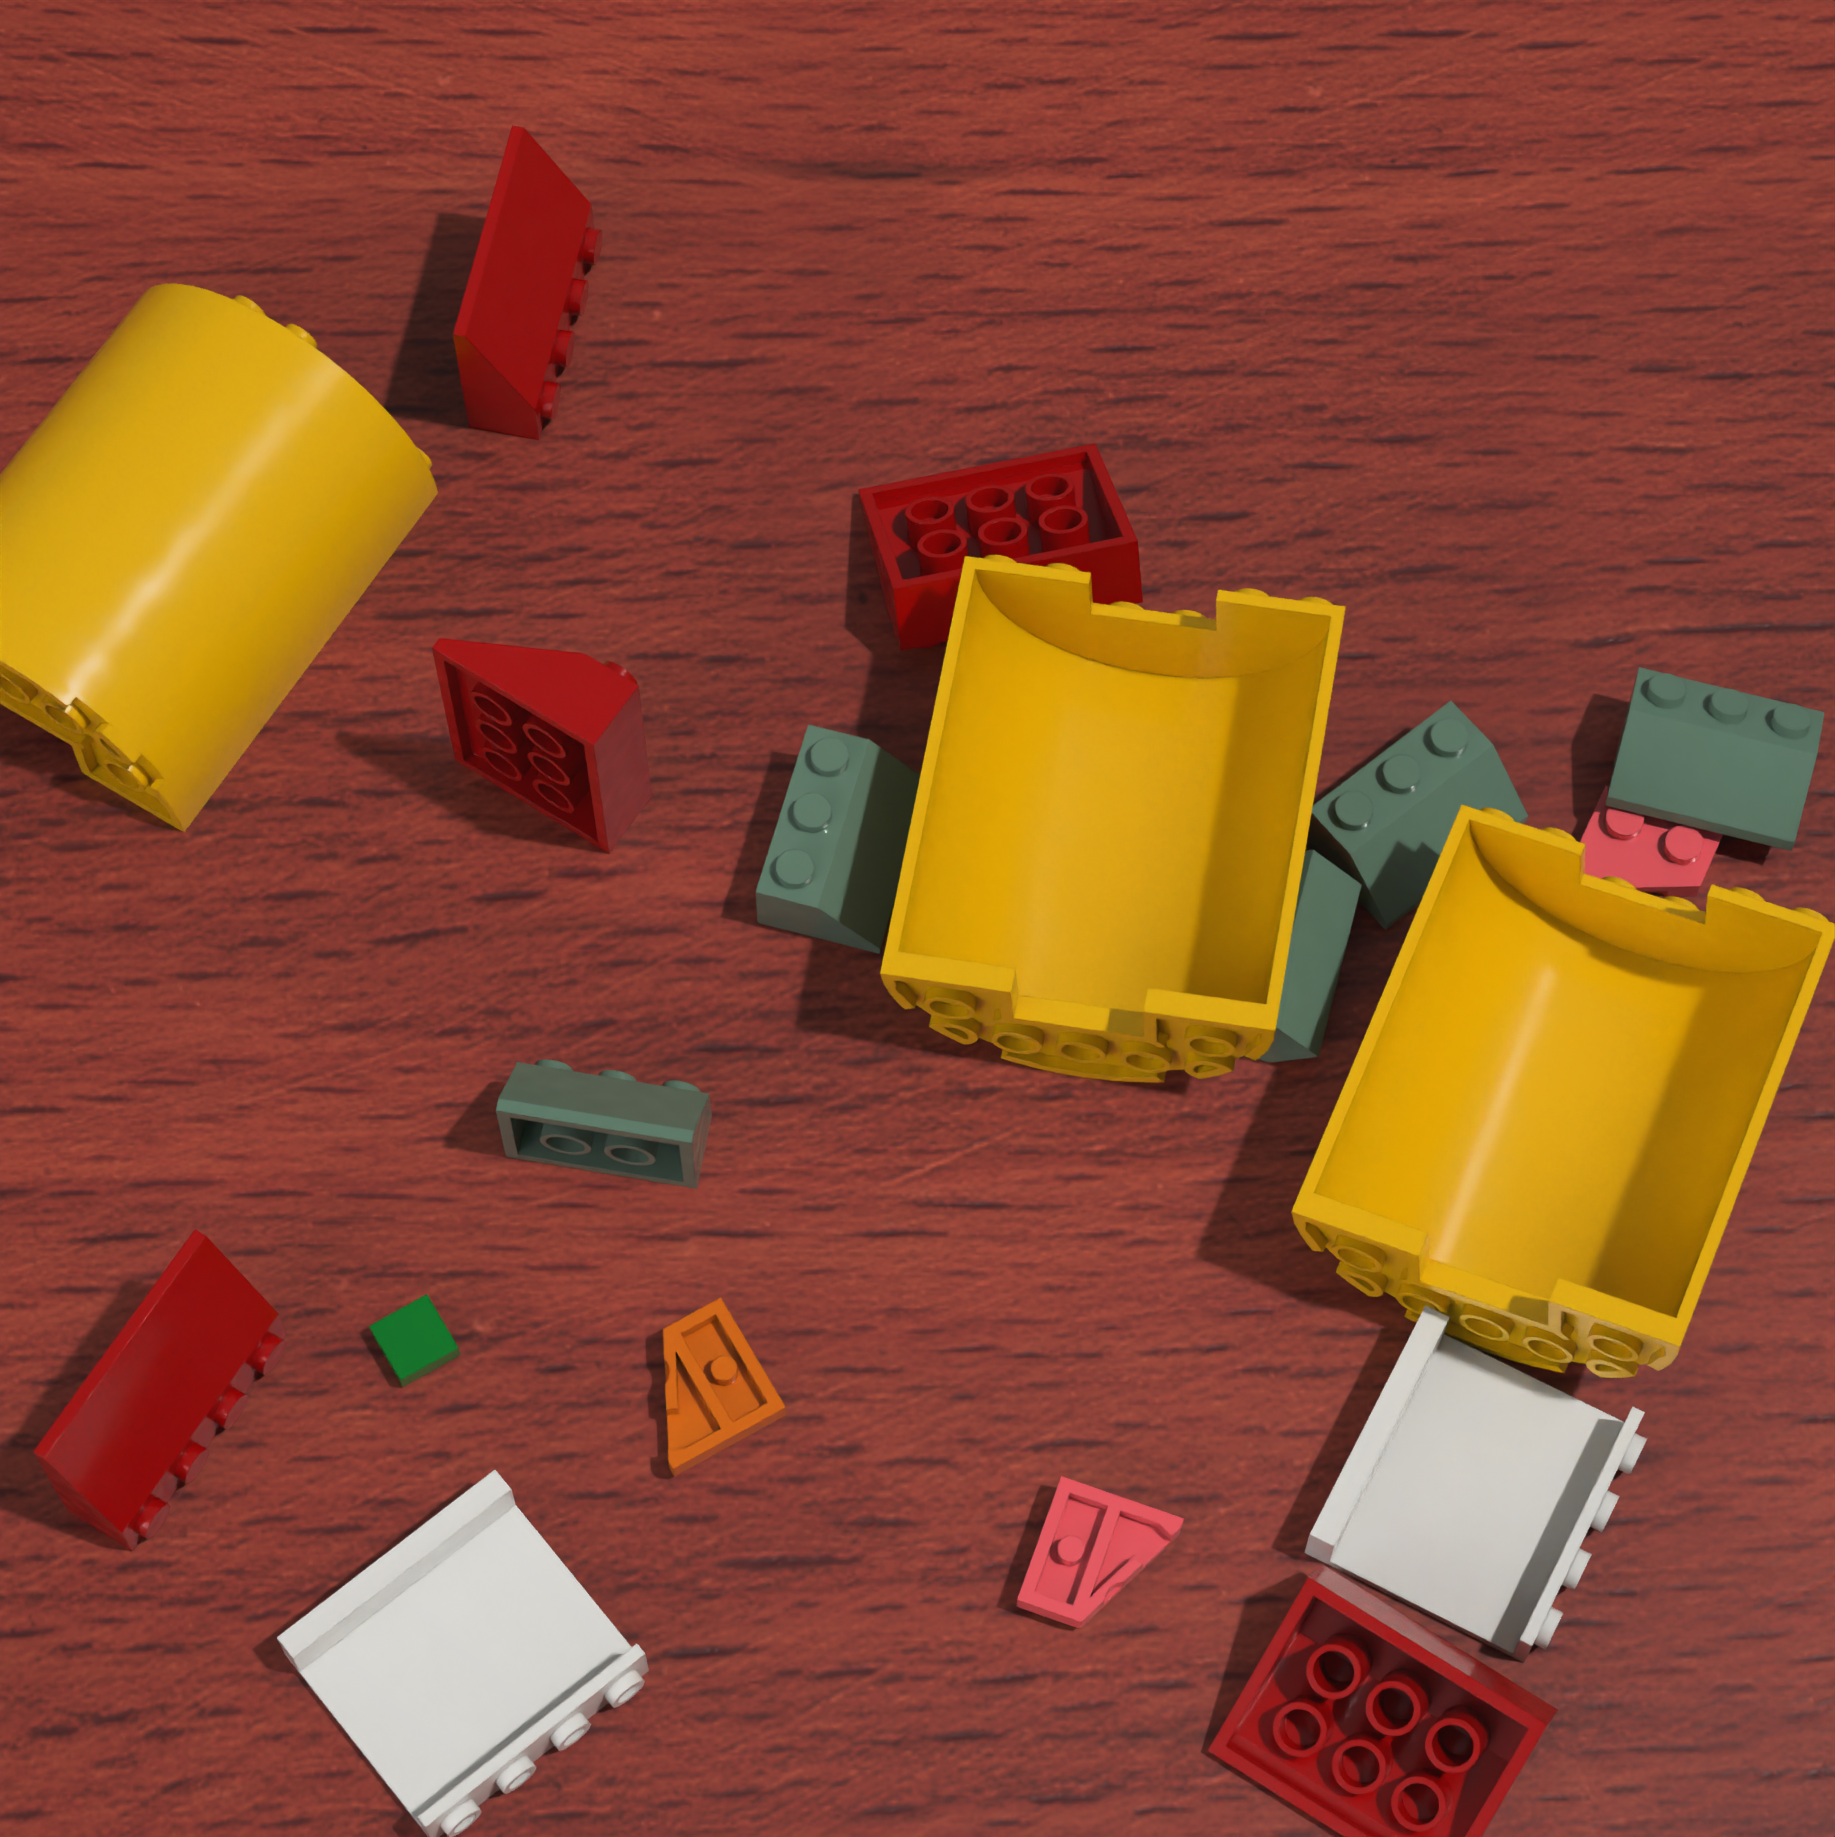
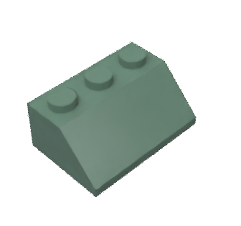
[1605,667,1825,851]
[1306,701,1528,930]
[755,724,920,954]
[1258,850,1362,1063]
[496,1059,712,1189]

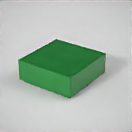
[369,1294,461,1387]

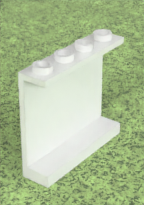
[1304,1306,1647,1663]
[277,1470,649,1837]

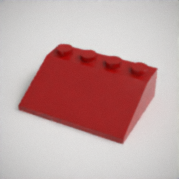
[453,125,602,440]
[858,443,1143,650]
[432,638,652,854]
[33,1229,287,1552]
[1208,1565,1558,1837]

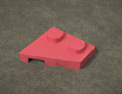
[1580,785,1723,897]
[1016,1476,1184,1629]

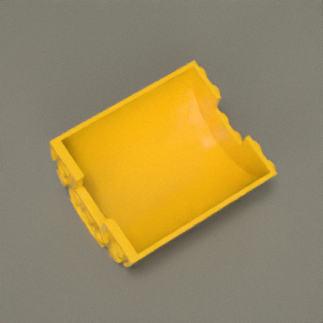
[0,283,438,832]
[880,555,1346,1083]
[1291,804,1835,1378]

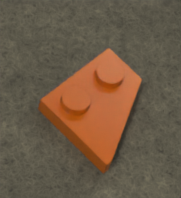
[663,1297,786,1477]

